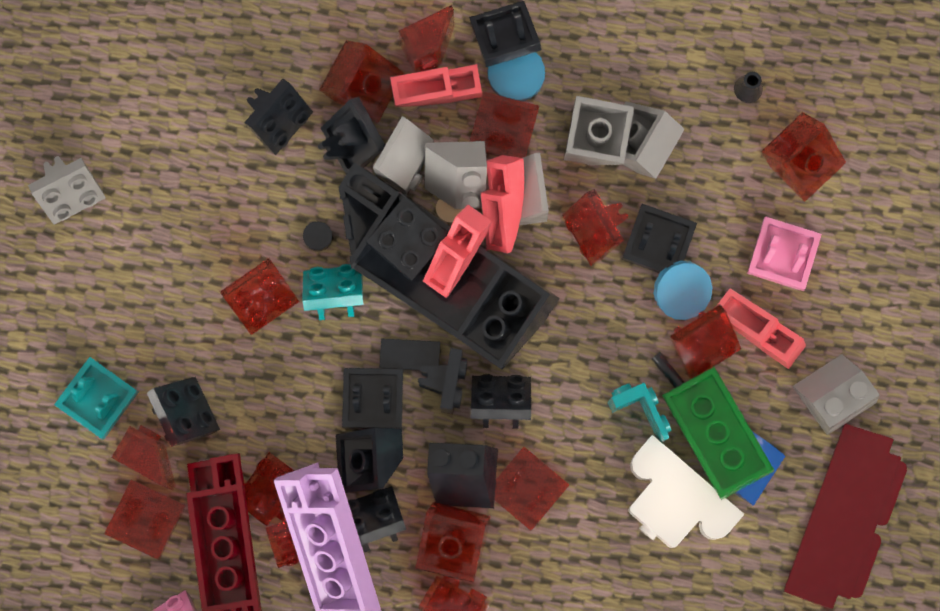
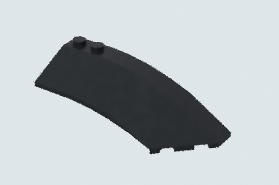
[338,162,560,369]

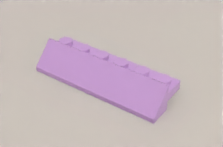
[274,463,381,611]

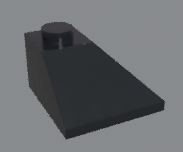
[336,428,403,493]

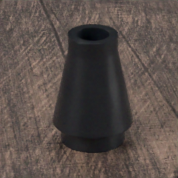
[734,72,763,103]

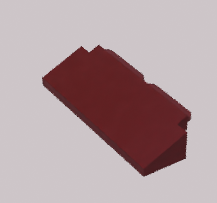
[783,424,907,609]

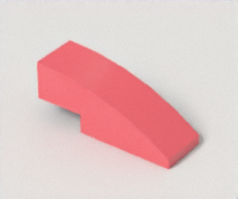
[390,64,483,107]
[480,155,524,254]
[423,205,492,298]
[713,288,806,369]

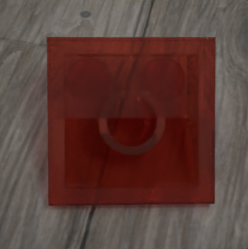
[398,5,455,73]
[319,40,405,123]
[761,112,846,202]
[111,425,176,491]
[415,502,491,583]
[418,574,490,611]

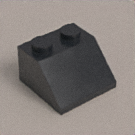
[427,443,498,509]

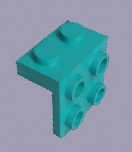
[608,382,672,443]

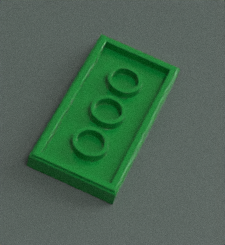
[662,367,774,500]

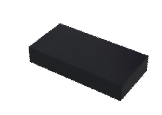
[379,338,440,371]

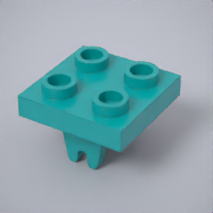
[302,264,364,320]
[54,357,139,440]

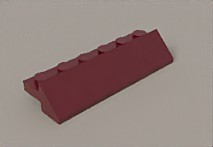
[186,453,262,611]

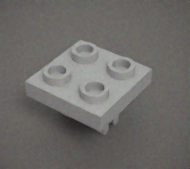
[28,156,106,225]

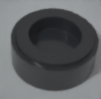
[303,221,333,251]

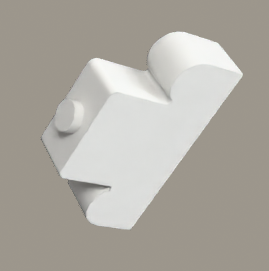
[628,435,744,548]

